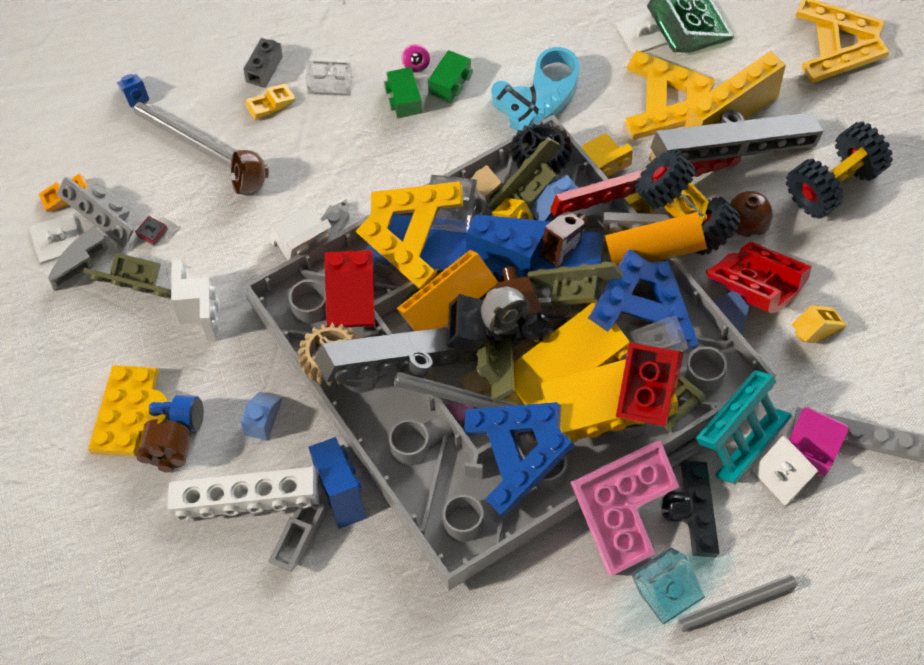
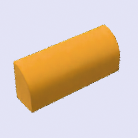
[605,212,707,266]
[397,250,498,331]

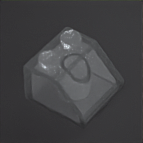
[429,175,477,233]

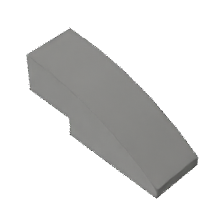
[48,225,108,291]
[268,504,328,572]

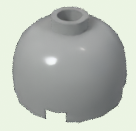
[481,287,530,334]

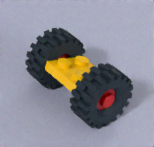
[786,121,893,219]
[635,149,740,255]

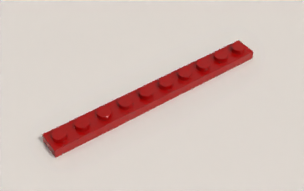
[550,156,742,217]

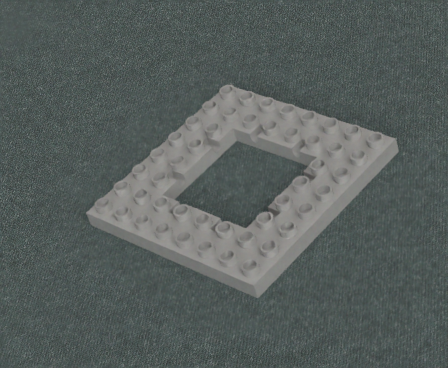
[243,115,776,591]

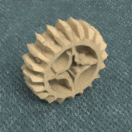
[298,323,359,387]

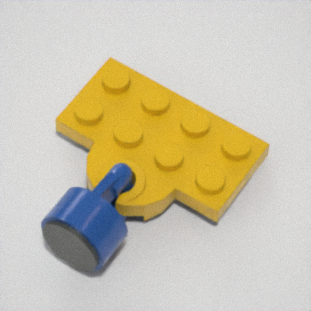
[88,365,204,457]

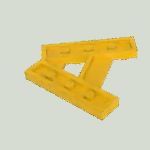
[796,0,890,84]
[625,50,715,140]
[355,181,463,289]

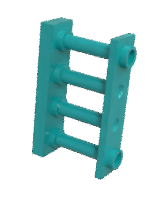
[696,370,792,484]

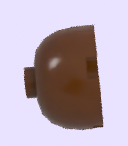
[231,150,269,194]
[730,191,773,237]

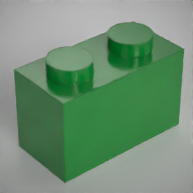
[428,50,473,103]
[384,67,422,119]

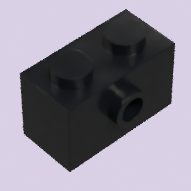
[447,294,486,353]

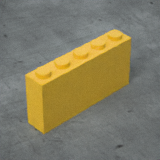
[685,51,786,127]
[514,302,630,405]
[541,359,678,443]

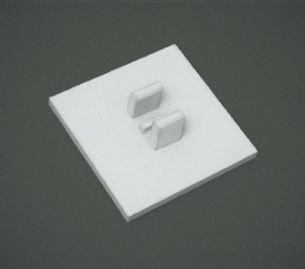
[616,10,672,55]
[29,213,80,264]
[752,436,818,506]

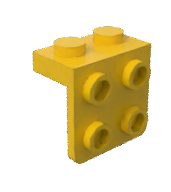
[581,134,633,178]

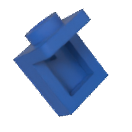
[117,74,150,108]

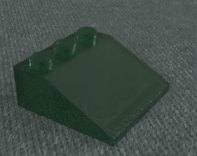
[647,0,734,53]

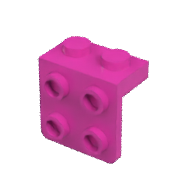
[789,407,849,476]

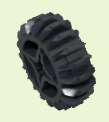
[511,121,572,175]

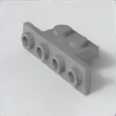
[57,177,134,247]

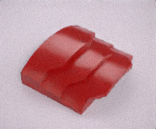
[705,241,812,313]

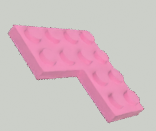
[570,441,679,576]

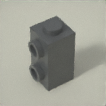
[243,37,283,88]

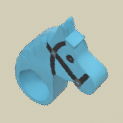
[491,47,579,131]

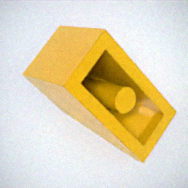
[792,305,847,343]

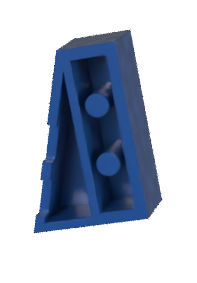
[466,214,550,272]
[308,437,367,529]

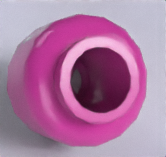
[401,44,430,73]

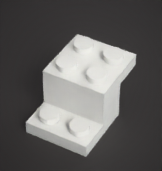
[269,204,332,260]
[171,259,220,342]

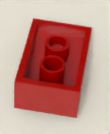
[325,250,375,328]
[616,342,683,426]

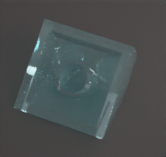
[631,547,705,624]

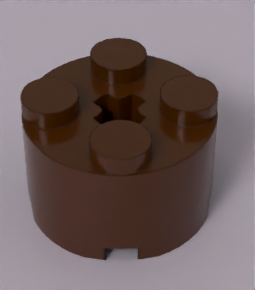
[137,419,192,472]

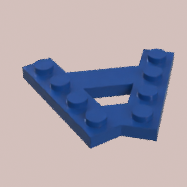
[588,249,699,351]
[464,402,575,518]

